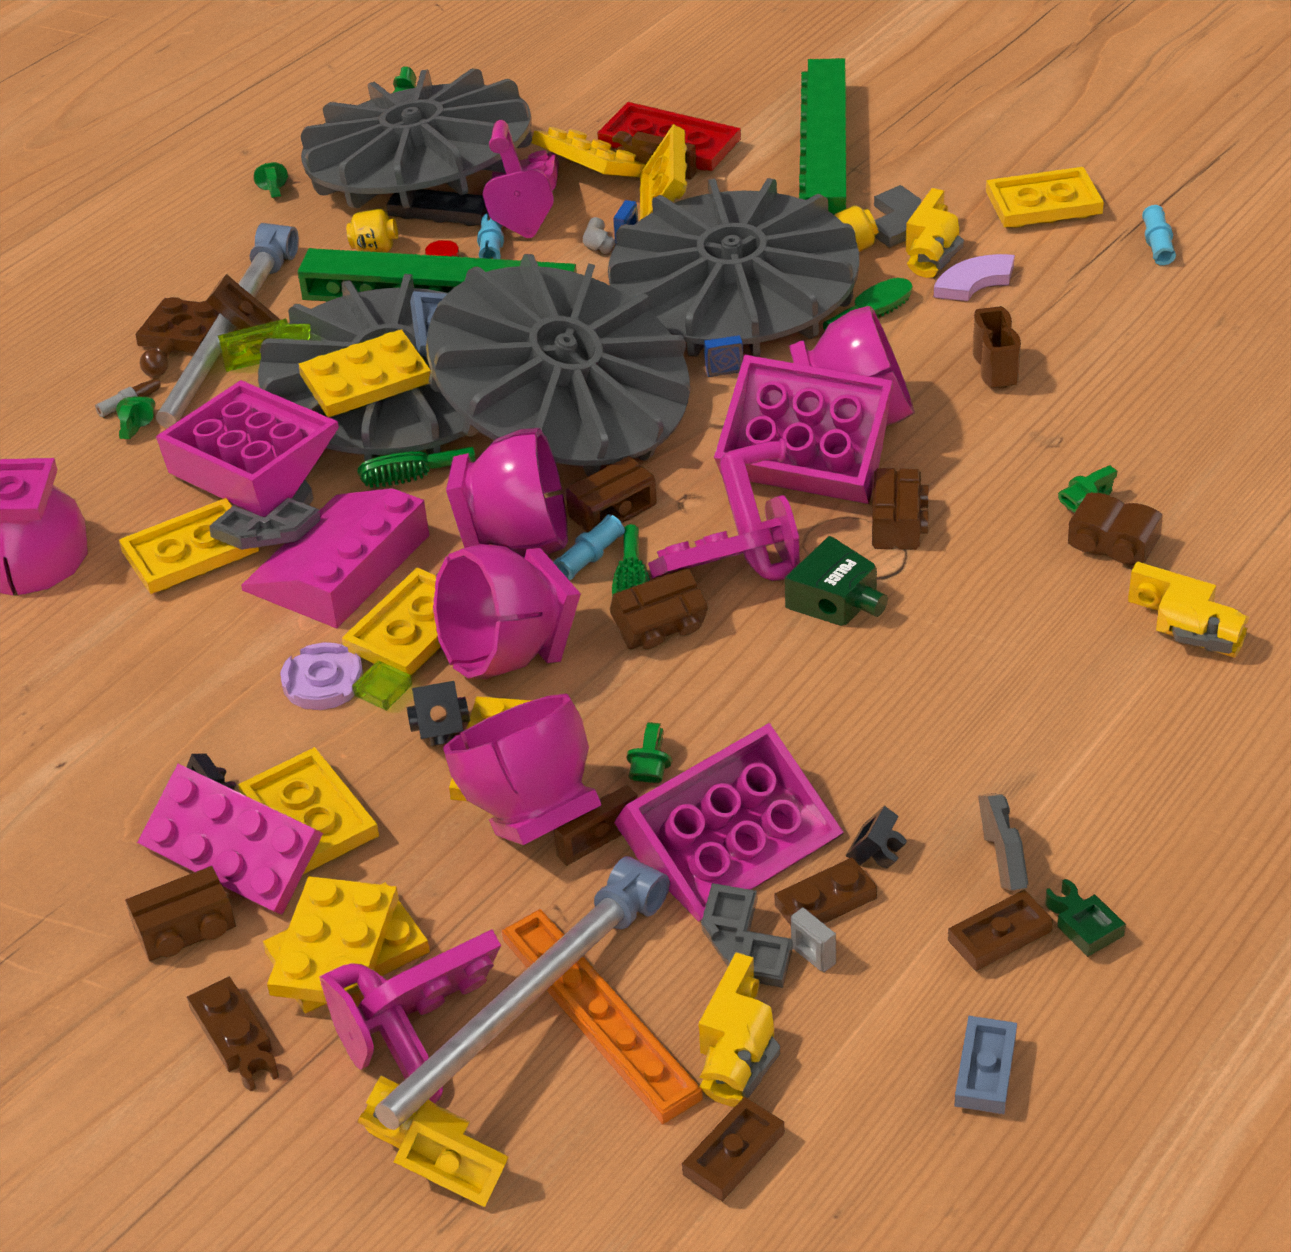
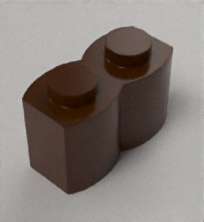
[973,306,1021,388]
[1068,493,1163,565]

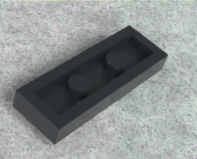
[386,189,488,226]

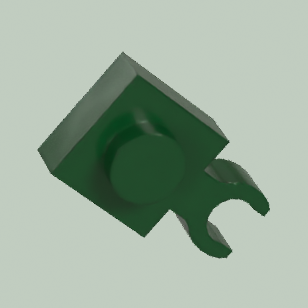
[1045,879,1126,957]

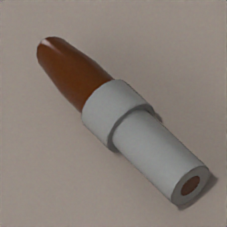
[95,379,161,417]

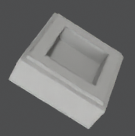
[791,907,836,972]

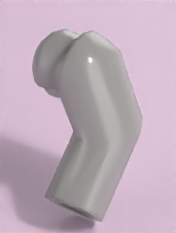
[583,217,615,254]

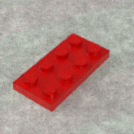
[597,102,741,171]

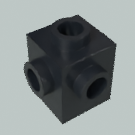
[406,681,470,746]

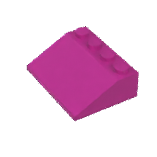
[714,355,893,504]
[156,380,339,518]
[241,488,430,629]
[614,723,844,922]

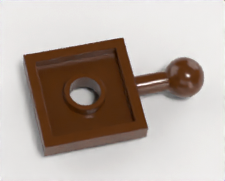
[135,297,220,377]

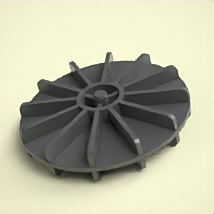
[301,68,533,208]
[608,178,860,357]
[426,254,691,477]
[258,274,485,461]

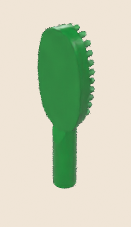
[823,278,913,331]
[357,447,476,488]
[612,524,650,597]

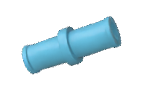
[1142,205,1176,265]
[477,214,504,259]
[554,514,625,580]

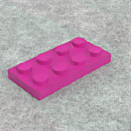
[137,764,323,915]

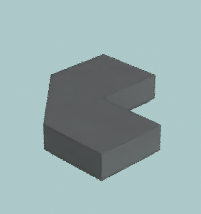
[874,185,922,248]
[209,497,321,550]
[978,793,1028,890]
[701,883,793,988]

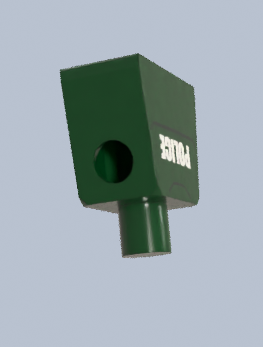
[785,536,888,626]

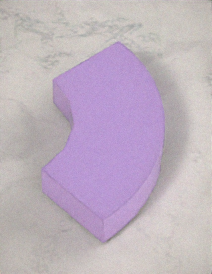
[933,254,1015,301]

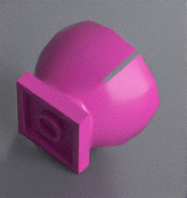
[790,306,915,426]
[446,428,568,556]
[0,458,88,595]
[433,544,581,679]
[443,694,602,845]

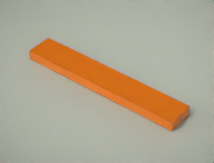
[502,909,703,1125]

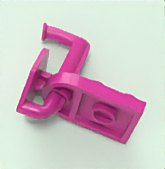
[483,120,559,238]
[648,438,800,581]
[319,929,501,1134]

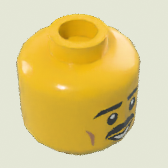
[346,209,398,253]

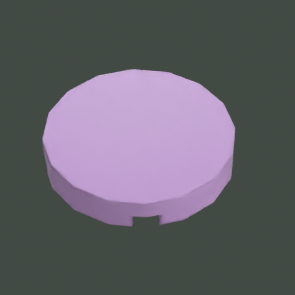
[280,642,364,710]

